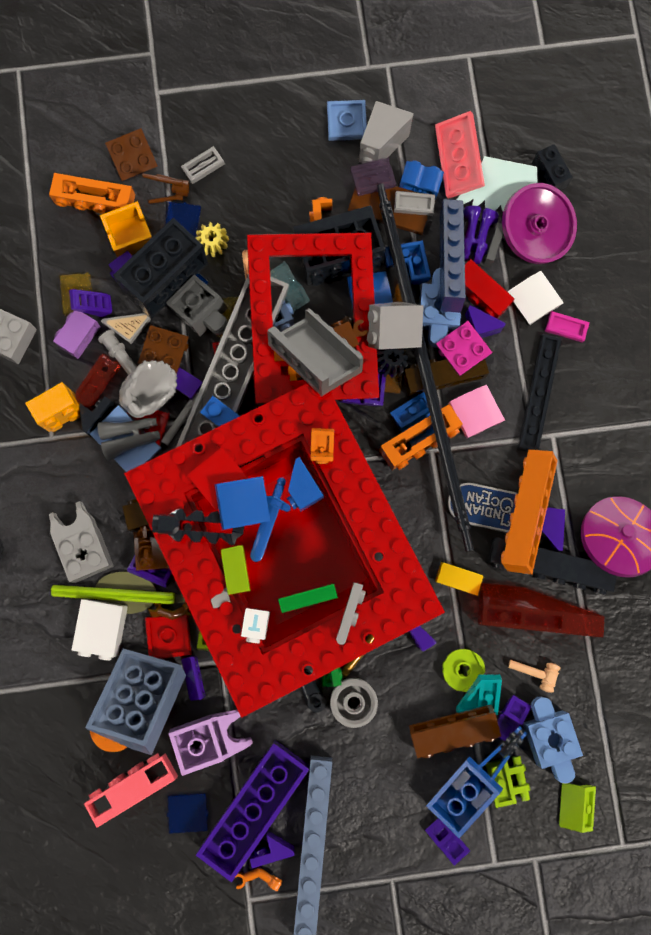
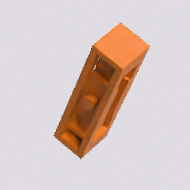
[49,173,135,214]
[379,404,463,470]

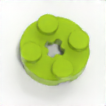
[442,649,485,692]

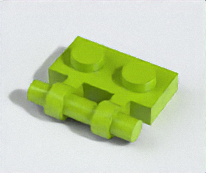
[485,755,530,808]

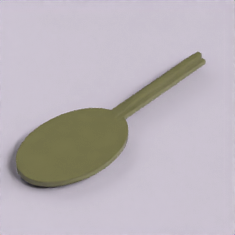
[95,572,186,614]

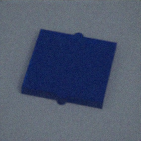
[165,202,201,238]
[167,793,209,834]

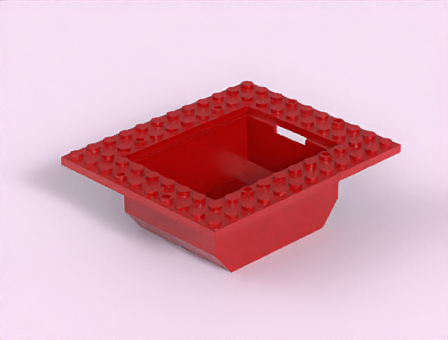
[124,383,445,718]

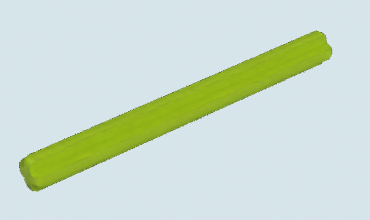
[51,585,175,604]

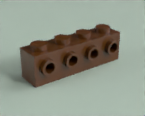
[409,704,501,758]

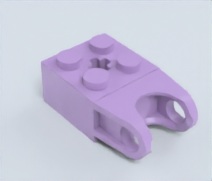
[169,710,253,776]

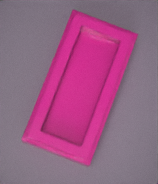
[545,311,590,343]

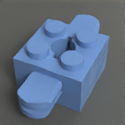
[419,268,461,348]
[523,696,583,783]

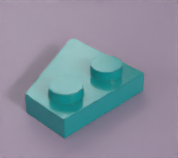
[456,675,502,715]

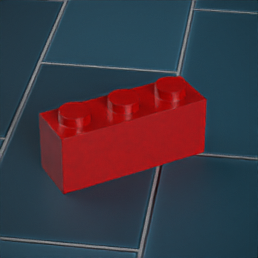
[465,259,515,319]

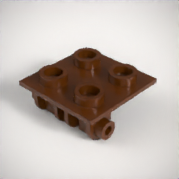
[105,128,158,181]
[138,325,189,374]
[133,526,169,571]

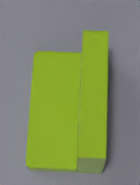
[559,783,596,833]

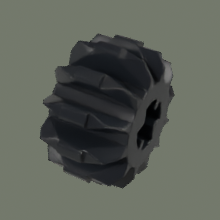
[377,348,408,379]

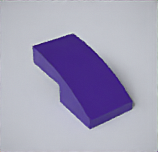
[175,367,203,400]
[497,695,531,741]
[425,818,470,866]

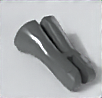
[97,418,161,461]

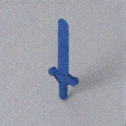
[250,477,291,562]

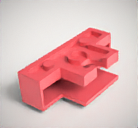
[84,753,178,827]

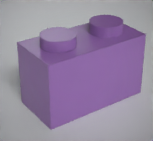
[53,311,100,359]

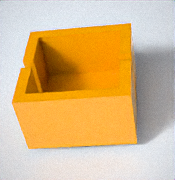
[100,201,152,258]
[26,382,81,432]

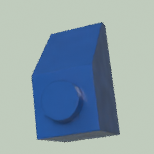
[287,457,323,512]

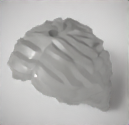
[119,360,177,418]

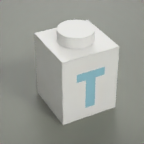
[241,608,270,643]

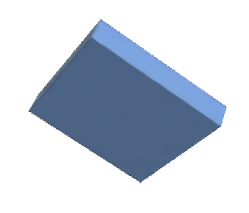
[327,100,367,141]

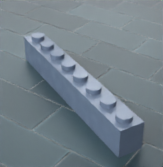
[294,756,332,935]

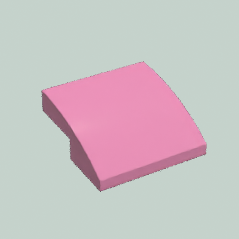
[448,385,505,439]

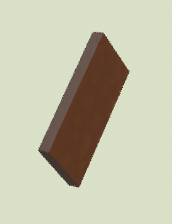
[348,175,428,235]

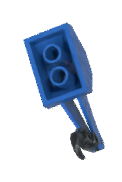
[426,726,528,838]

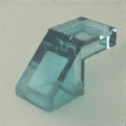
[270,262,310,311]

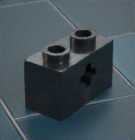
[532,144,573,191]

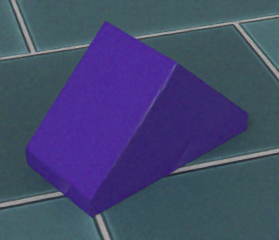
[465,305,506,338]

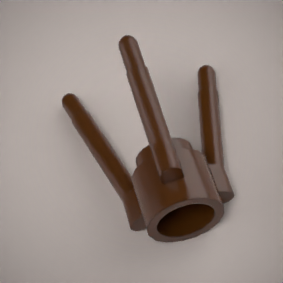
[142,173,189,204]

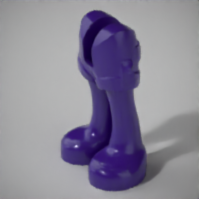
[463,206,499,264]

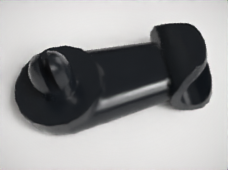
[301,671,326,712]

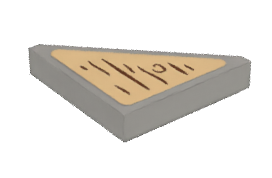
[101,313,151,344]

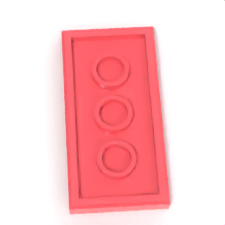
[435,111,485,199]

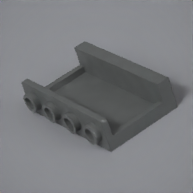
[268,308,363,396]

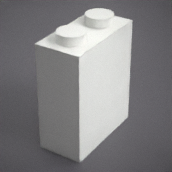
[72,599,128,660]

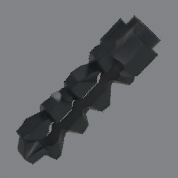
[152,509,244,545]

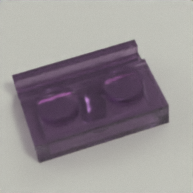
[351,158,396,196]

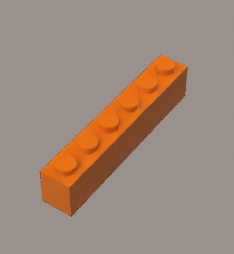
[501,450,558,574]

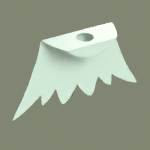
[456,156,537,211]

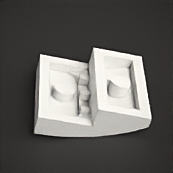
[508,271,563,325]

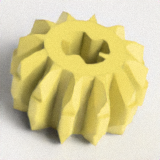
[196,222,229,257]

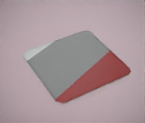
[209,586,230,608]

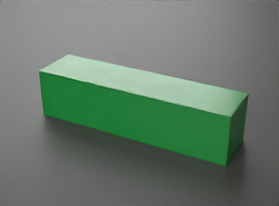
[278,584,338,613]

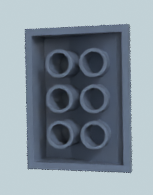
[85,649,186,755]

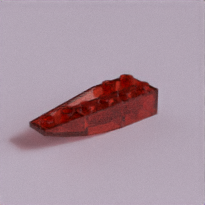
[478,583,605,637]

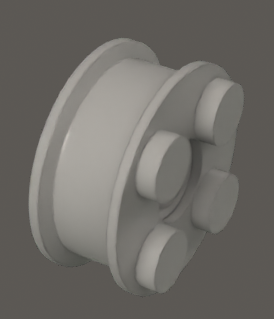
[330,678,378,728]

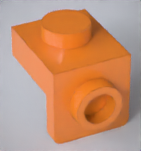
[309,197,332,222]
[310,428,334,464]

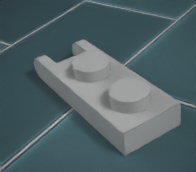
[336,582,366,645]

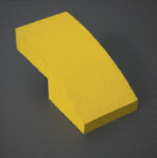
[435,562,483,596]

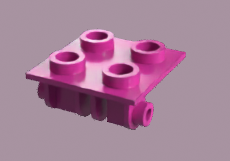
[436,321,493,376]

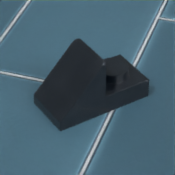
[79,396,116,437]

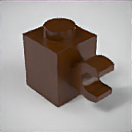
[330,320,368,348]

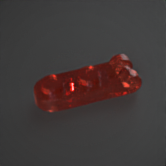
[75,353,121,407]

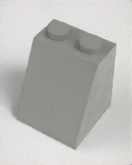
[359,101,414,168]
[367,302,423,349]

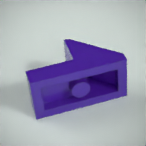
[250,831,295,868]

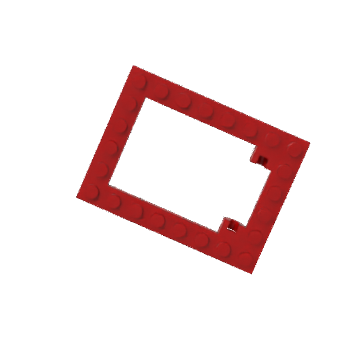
[247,233,379,404]

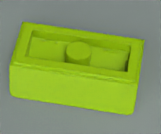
[221,545,251,595]

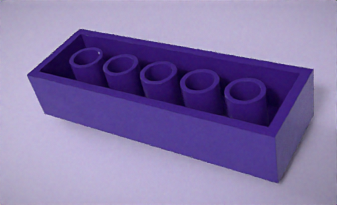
[196,740,310,882]

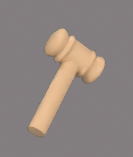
[508,660,561,693]

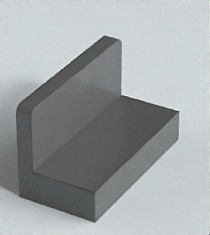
[469,223,503,268]

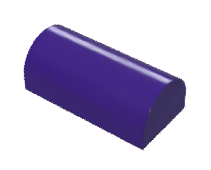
[127,556,173,588]

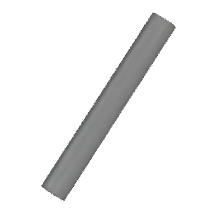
[161,393,198,446]

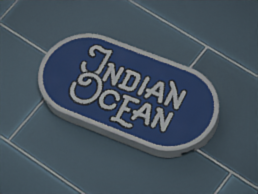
[447,483,518,533]

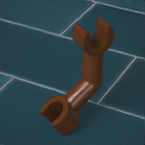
[148,602,192,620]

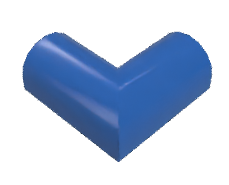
[384,240,431,285]

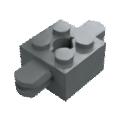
[166,275,228,336]

